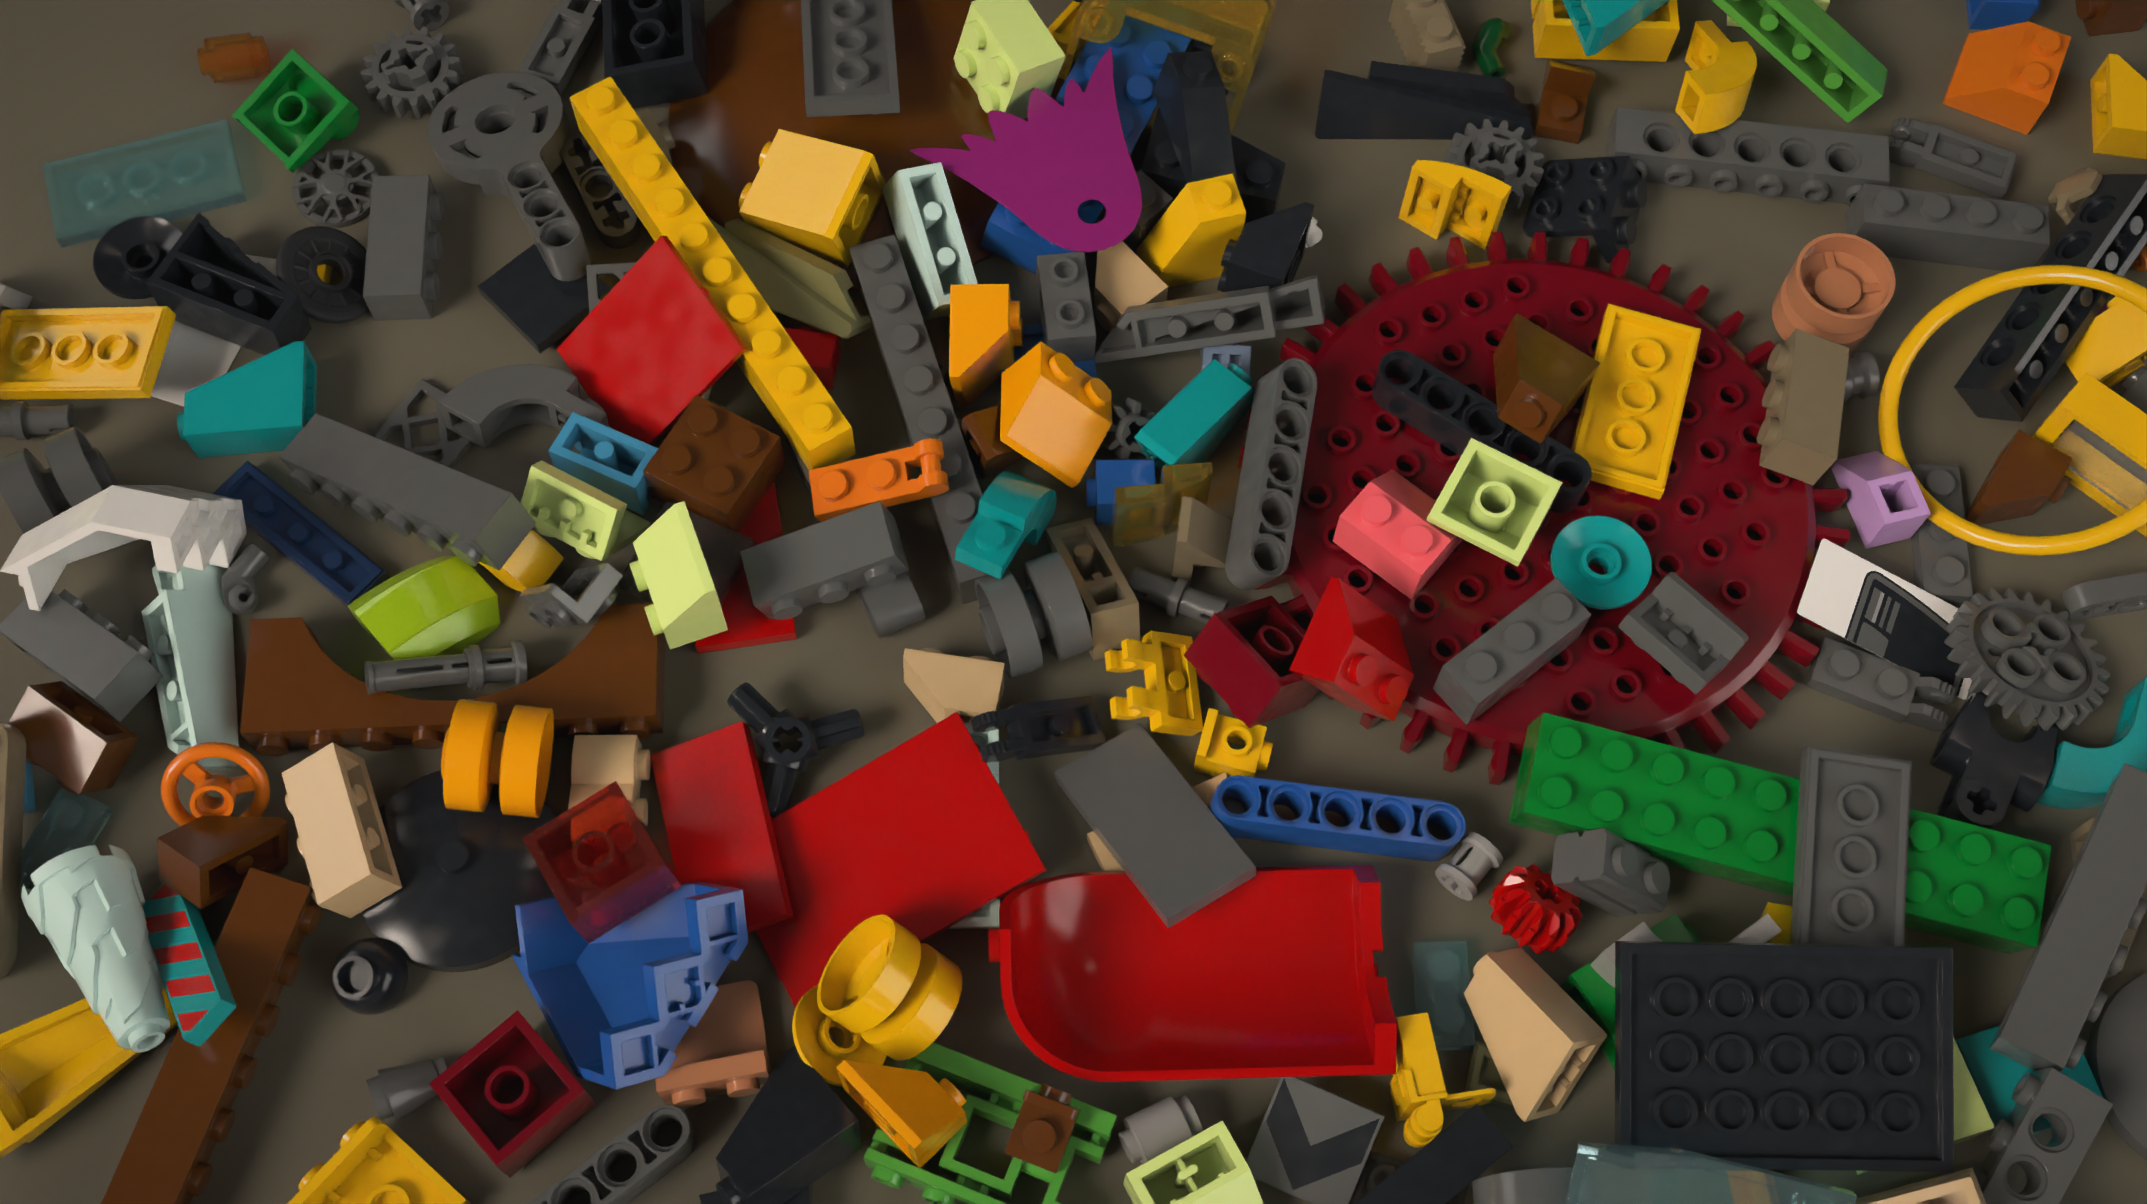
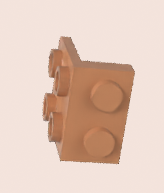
[655,980,771,1108]

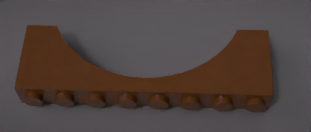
[240,603,665,756]

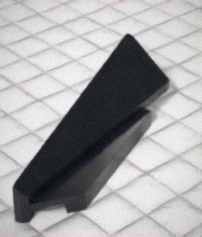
[1315,61,1535,140]

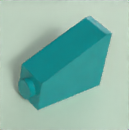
[1562,0,1669,56]
[177,341,317,458]
[1134,359,1254,488]

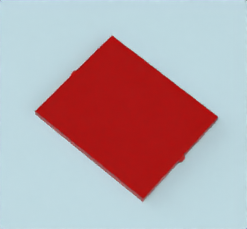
[556,236,748,446]

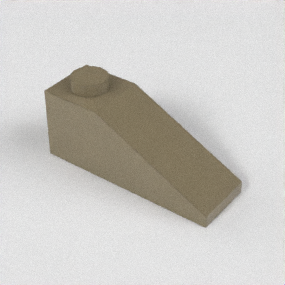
[1046,518,1140,661]

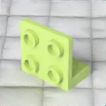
[520,460,651,561]

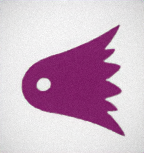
[910,48,1142,252]

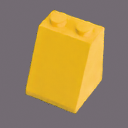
[739,129,885,268]

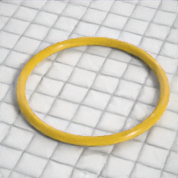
[1878,265,2147,556]

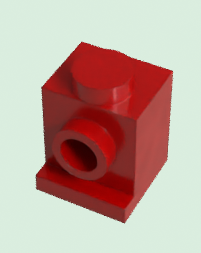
[783,327,842,391]

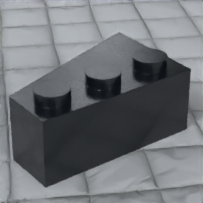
[146,212,312,355]

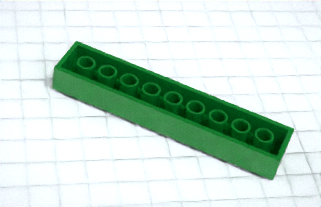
[1508,712,2052,954]

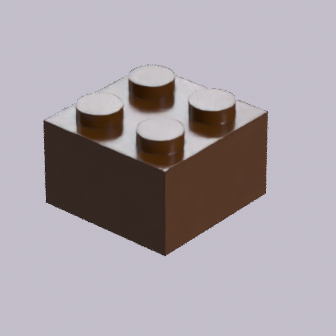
[643,395,786,540]

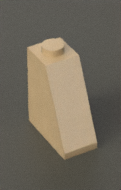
[1464,947,1607,1122]

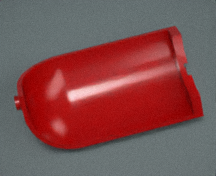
[988,865,1397,1082]

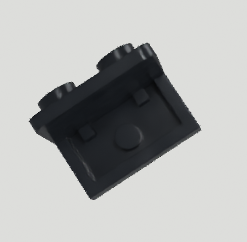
[1523,155,1647,263]

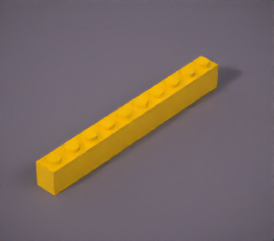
[569,76,856,470]

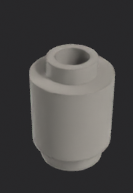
[1118,1095,1203,1164]

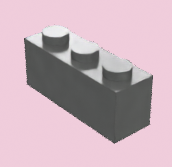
[363,174,446,321]
[740,501,909,620]
[1433,578,1591,725]
[0,589,163,722]

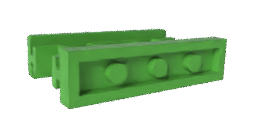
[863,1042,1117,1204]

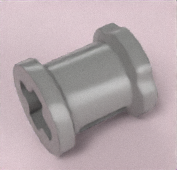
[1435,832,1503,901]

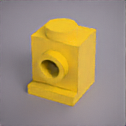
[1193,708,1273,777]

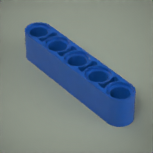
[1208,776,1466,862]

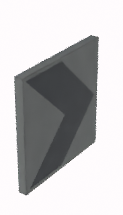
[1246,1077,1385,1204]

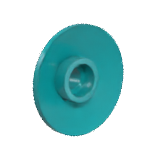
[1550,516,1652,609]

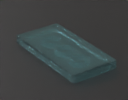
[43,119,247,248]

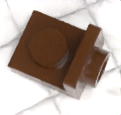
[1004,1083,1081,1173]

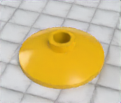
[792,984,887,1087]

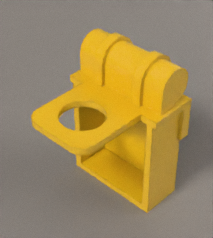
[1390,1012,1496,1148]

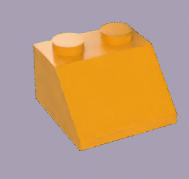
[949,284,1023,408]
[1000,342,1112,488]

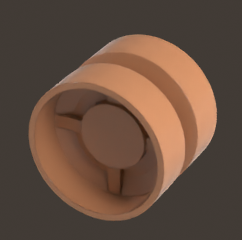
[1772,233,1896,354]

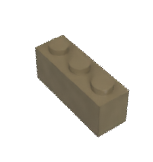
[1757,328,1850,485]

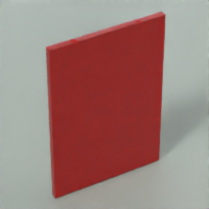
[756,712,1047,1008]

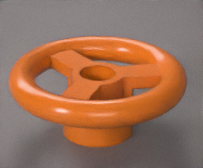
[161,742,271,826]

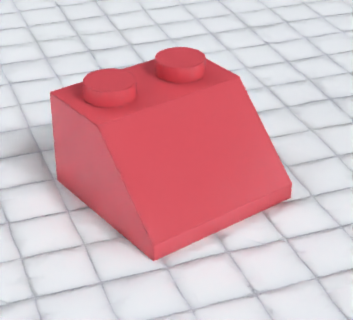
[1332,470,1463,600]

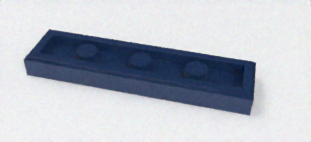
[212,461,390,607]

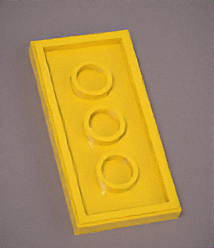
[1570,304,1702,500]
[0,306,176,400]

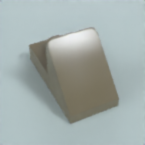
[1171,496,1232,583]

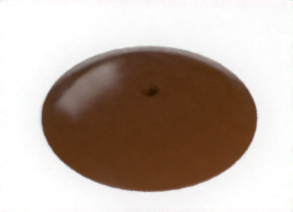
[669,0,1066,291]

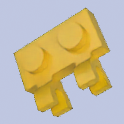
[1104,630,1203,737]

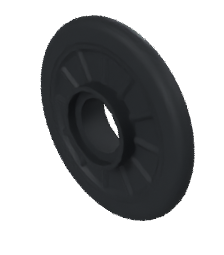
[276,226,369,323]

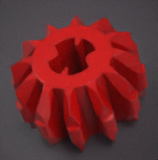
[1489,864,1583,955]

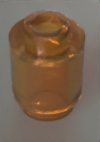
[197,32,270,84]

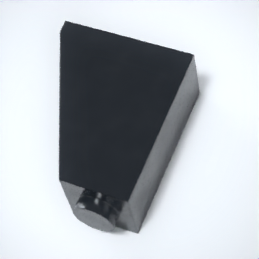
[716,1046,862,1204]

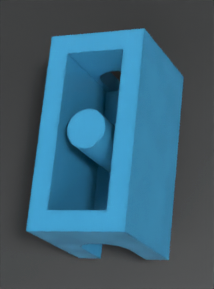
[548,412,658,515]

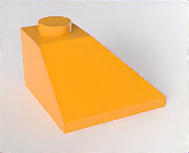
[836,1060,967,1168]

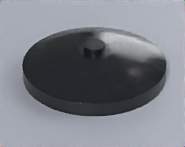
[361,770,568,972]

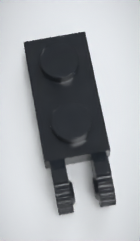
[971,695,1107,763]

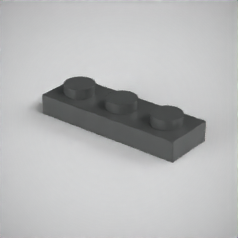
[1910,463,1973,605]

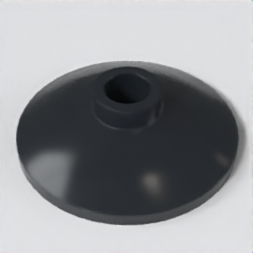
[93,216,183,299]

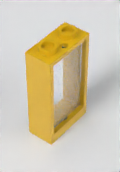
[2032,372,2147,537]

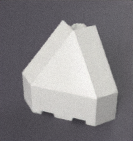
[0,485,247,611]

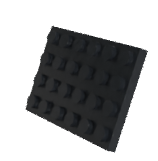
[1615,941,1954,1172]

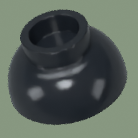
[331,937,408,1015]

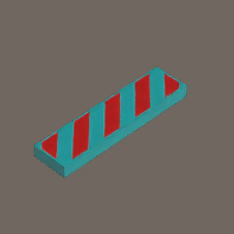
[142,883,237,1047]

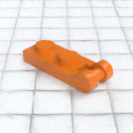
[808,438,949,522]

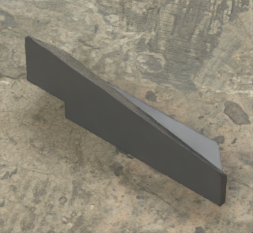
[1094,275,1326,363]

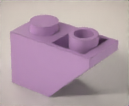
[1831,451,1931,549]

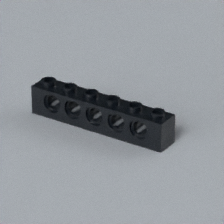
[1954,174,2147,422]

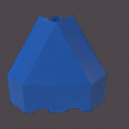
[512,881,748,1090]

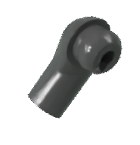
[221,544,270,615]

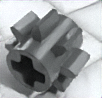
[1101,397,1156,460]

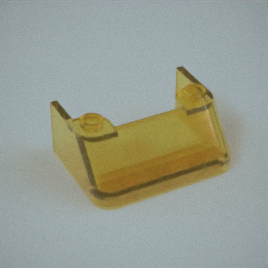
[1058,0,1276,134]

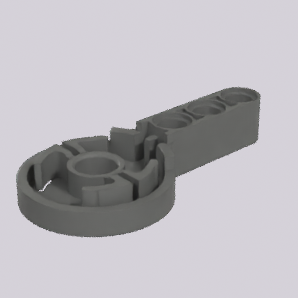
[427,72,592,281]

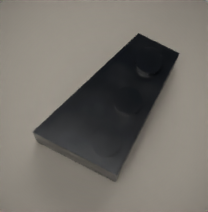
[1141,108,1286,225]

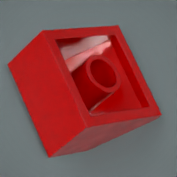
[1289,577,1414,722]

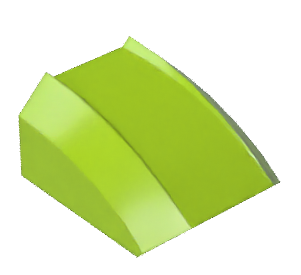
[348,555,500,690]

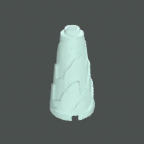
[21,844,170,1053]

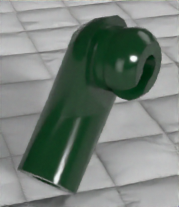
[1471,17,1512,78]

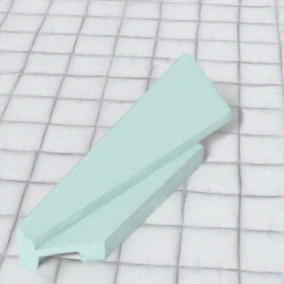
[141,562,239,770]

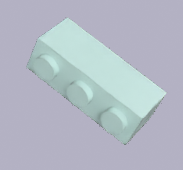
[882,162,978,321]

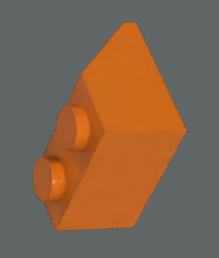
[1942,21,2071,135]

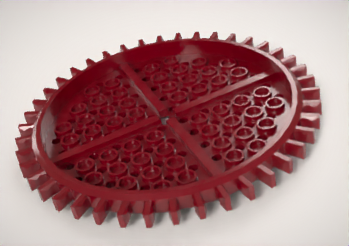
[1238,232,1850,785]

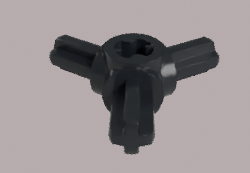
[727,682,864,817]

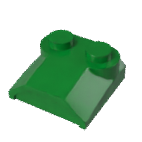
[232,48,359,173]

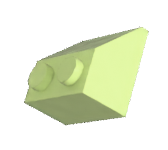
[1426,438,1563,567]
[629,501,728,650]

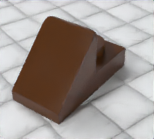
[1534,59,1596,144]

